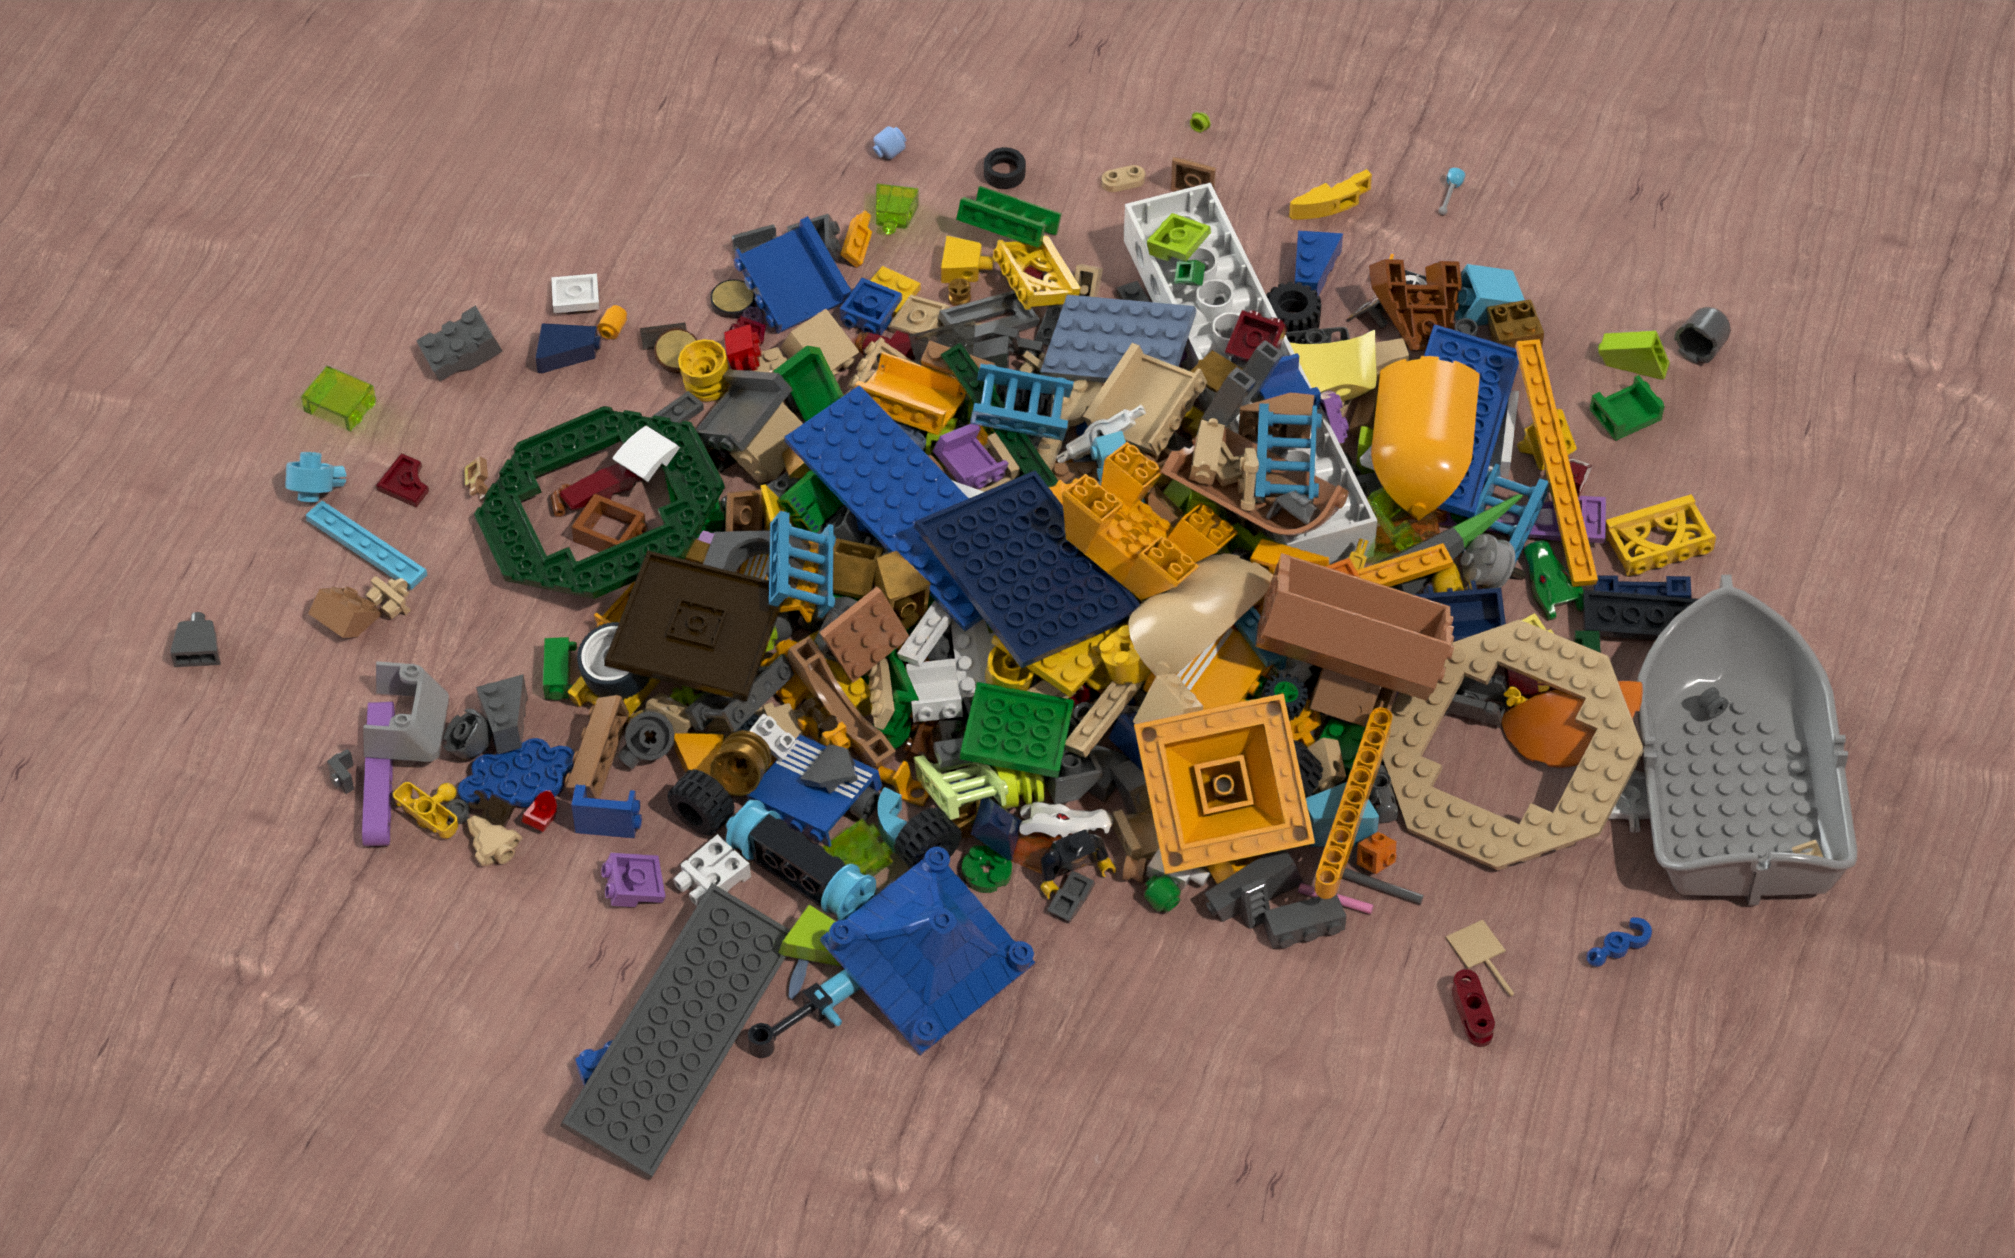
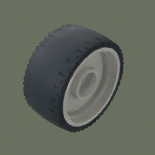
[577,622,651,700]

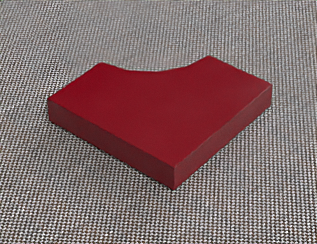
[376,453,429,508]

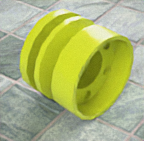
[991,765,1045,809]

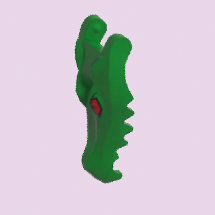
[1524,540,1583,620]

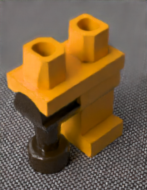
[797,697,851,749]

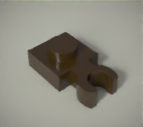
[468,790,516,828]

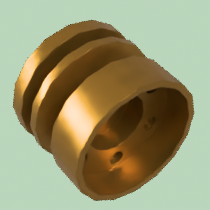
[710,730,771,796]

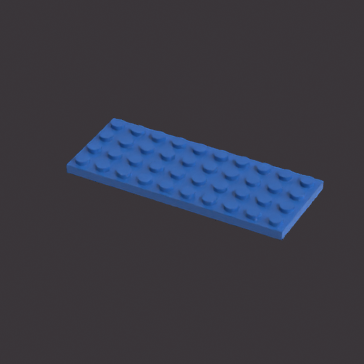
[1382,324,1519,518]

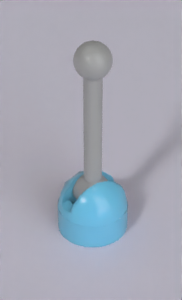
[1439,168,1466,215]

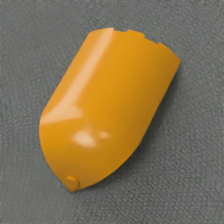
[1371,356,1480,521]

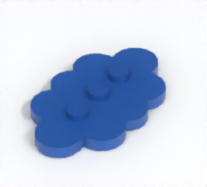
[458,738,575,807]

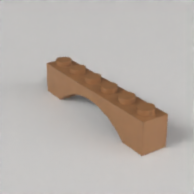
[786,636,896,770]

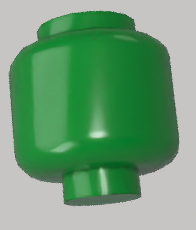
[1144,875,1181,913]

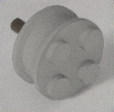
[1461,534,1526,589]

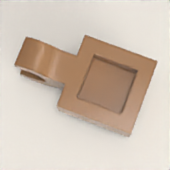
[464,456,488,501]

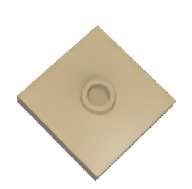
[888,295,950,342]

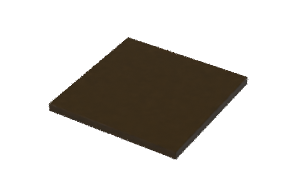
[604,550,784,702]

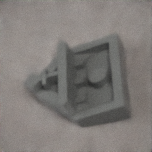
[800,744,858,793]

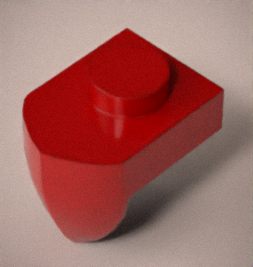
[521,790,557,832]

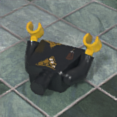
[1040,829,1116,899]

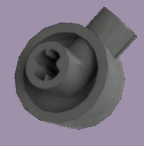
[617,709,675,769]

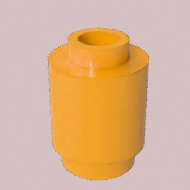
[597,305,627,339]

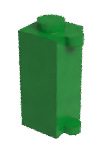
[543,637,577,700]

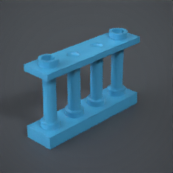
[970,364,1074,441]
[1255,403,1322,503]
[1461,463,1549,566]
[769,511,836,618]

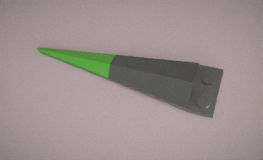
[1373,494,1523,594]

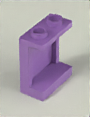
[933,424,1009,489]

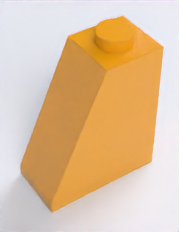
[674,733,724,777]

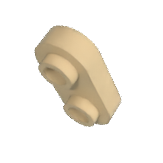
[1102,165,1145,192]

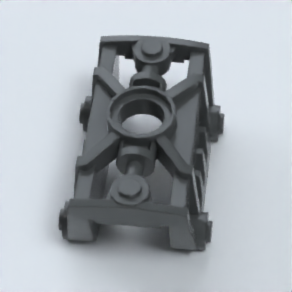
[1445,674,1508,728]

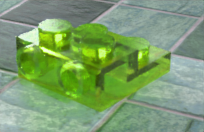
[823,818,894,876]

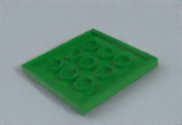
[960,682,1074,778]

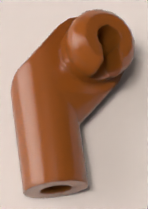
[550,484,570,517]

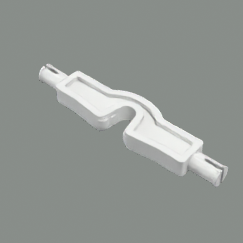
[1056,405,1146,463]

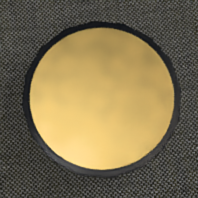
[710,279,756,318]

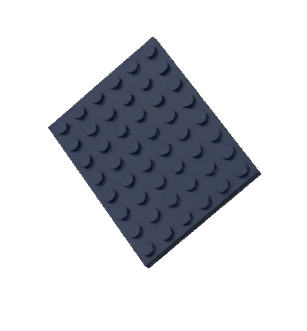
[914,471,1140,668]

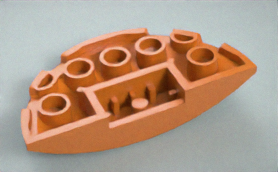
[1502,681,1643,768]

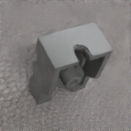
[416,305,503,381]

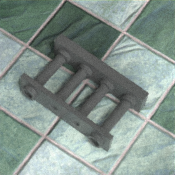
[685,654,795,732]

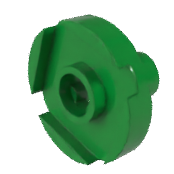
[962,845,1012,893]

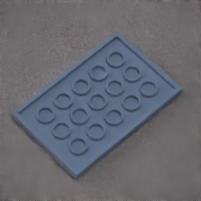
[1040,295,1197,383]

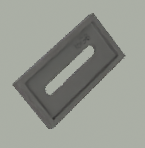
[938,290,1040,346]

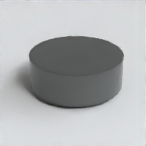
[445,799,470,824]

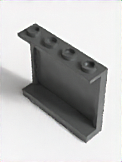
[695,369,793,452]

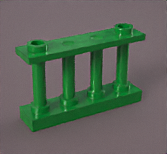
[956,186,1062,248]

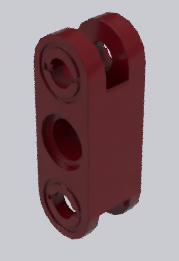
[1452,969,1495,1047]

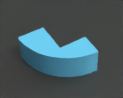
[877,787,907,852]

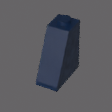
[536,323,602,373]

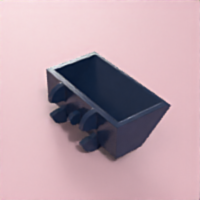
[1412,580,1506,642]

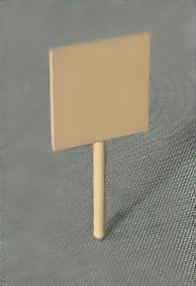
[1446,920,1514,996]

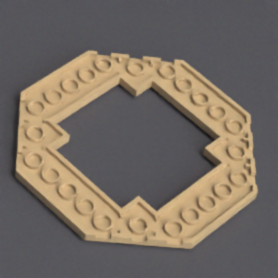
[1383,620,1644,871]

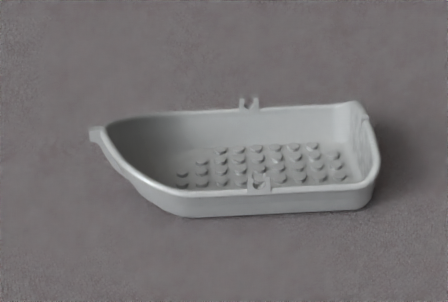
[1637,575,1858,906]

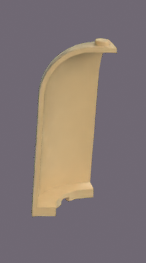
[1129,553,1273,676]

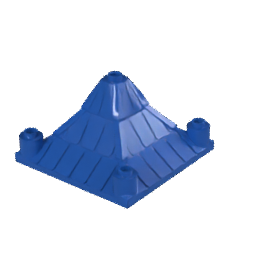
[820,847,1035,1056]

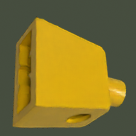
[941,236,994,283]

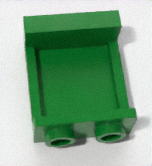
[1589,375,1665,441]

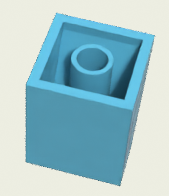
[1454,264,1525,326]
[1306,782,1379,847]

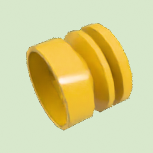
[678,339,731,402]

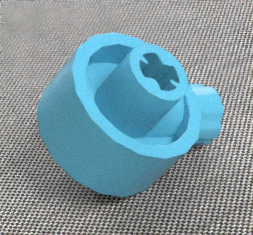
[285,452,346,502]

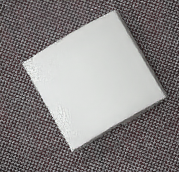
[612,426,680,482]

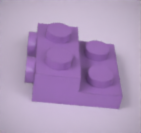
[1320,390,1349,444]
[601,853,665,907]

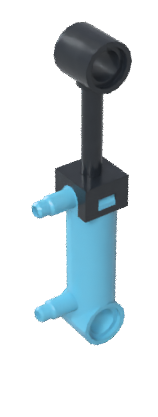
[748,969,861,1058]

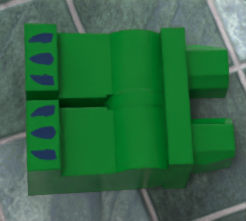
[777,470,844,533]

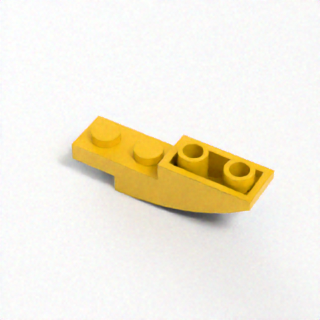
[1289,169,1372,220]

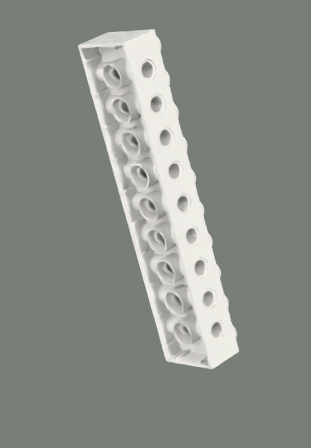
[1124,183,1377,565]

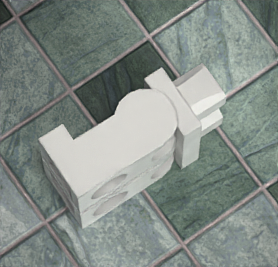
[674,834,751,906]

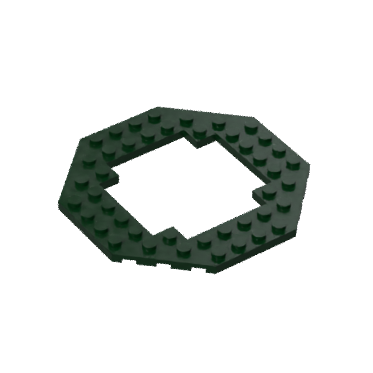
[474,406,725,599]

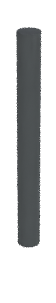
[1342,868,1424,905]

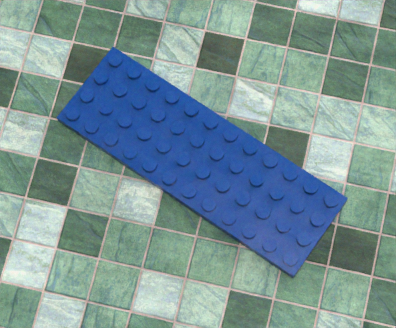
[784,385,984,632]

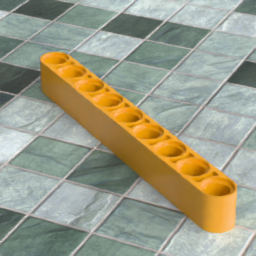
[1315,707,1393,899]

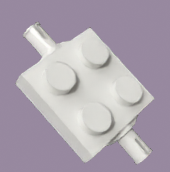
[1609,770,1650,833]

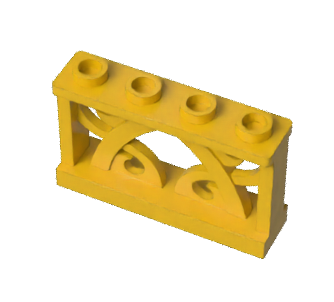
[993,236,1081,310]
[1605,494,1716,576]

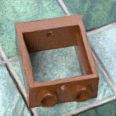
[571,494,647,552]

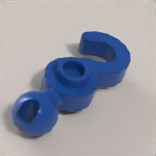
[1586,917,1652,967]

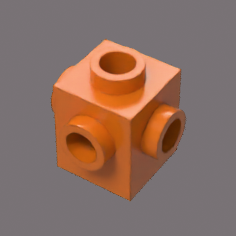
[1357,831,1397,874]

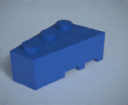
[1295,231,1343,296]

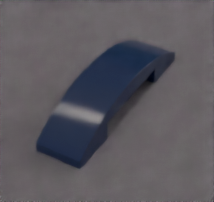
[1594,575,1692,598]

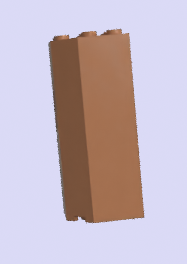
[1256,553,1454,700]

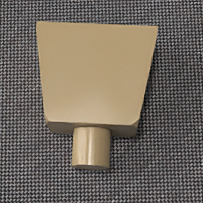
[1308,738,1346,794]

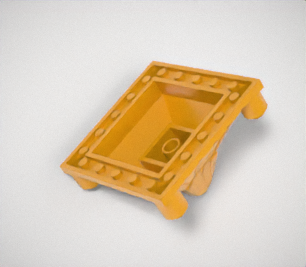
[1134,693,1315,874]

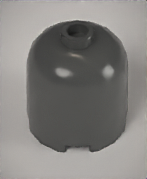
[1674,307,1731,364]

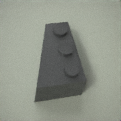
[476,674,528,754]

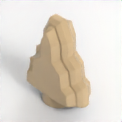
[467,815,522,867]

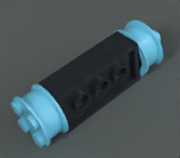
[726,800,876,920]

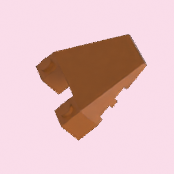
[1369,259,1462,351]

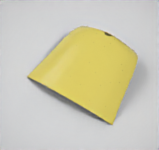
[1289,330,1377,401]

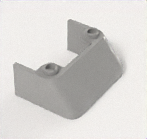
[363,661,449,762]

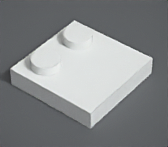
[551,274,599,313]

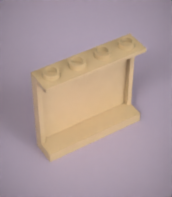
[1083,343,1207,456]

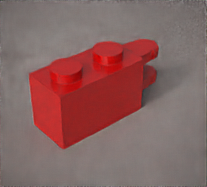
[724,324,762,371]

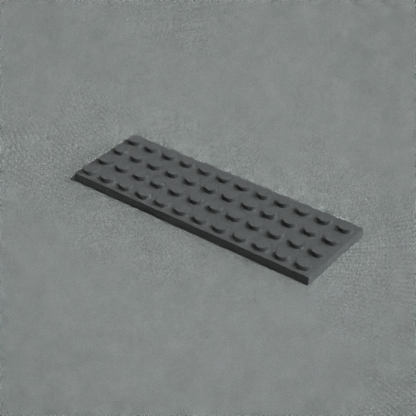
[560,883,790,1180]

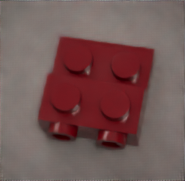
[1225,310,1287,362]

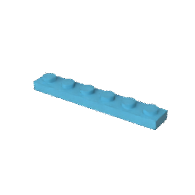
[306,501,427,590]

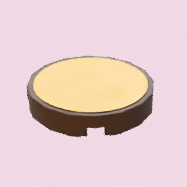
[654,328,697,373]

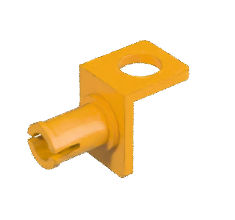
[878,761,930,806]

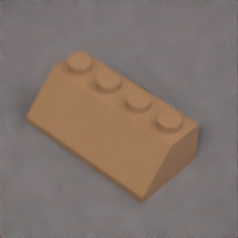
[565,695,629,799]

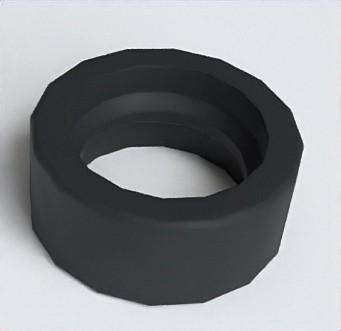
[984,147,1026,189]

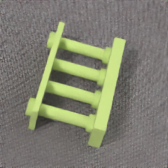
[914,755,1008,820]

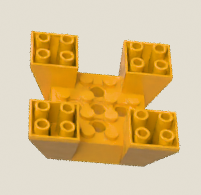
[1062,442,1238,600]

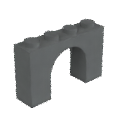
[1202,340,1284,428]
[703,531,810,589]

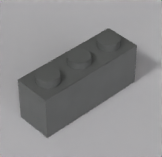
[1263,893,1346,949]

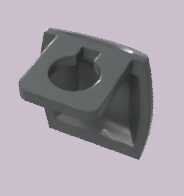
[1266,490,1321,524]

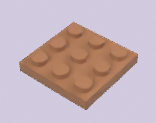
[819,587,909,683]

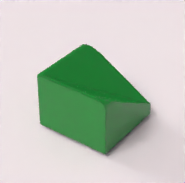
[1174,260,1205,286]

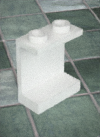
[906,658,963,722]

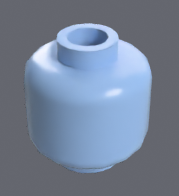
[873,126,907,160]

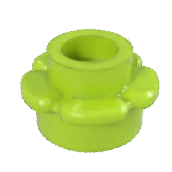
[1190,112,1211,133]

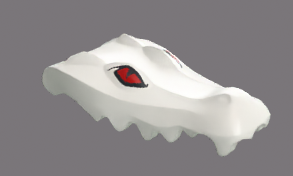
[1020,802,1113,838]

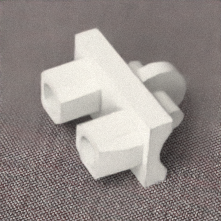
[749,713,797,762]

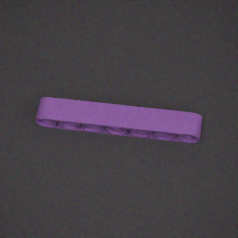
[362,702,395,846]

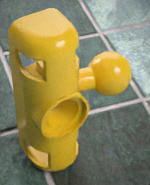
[393,782,458,839]

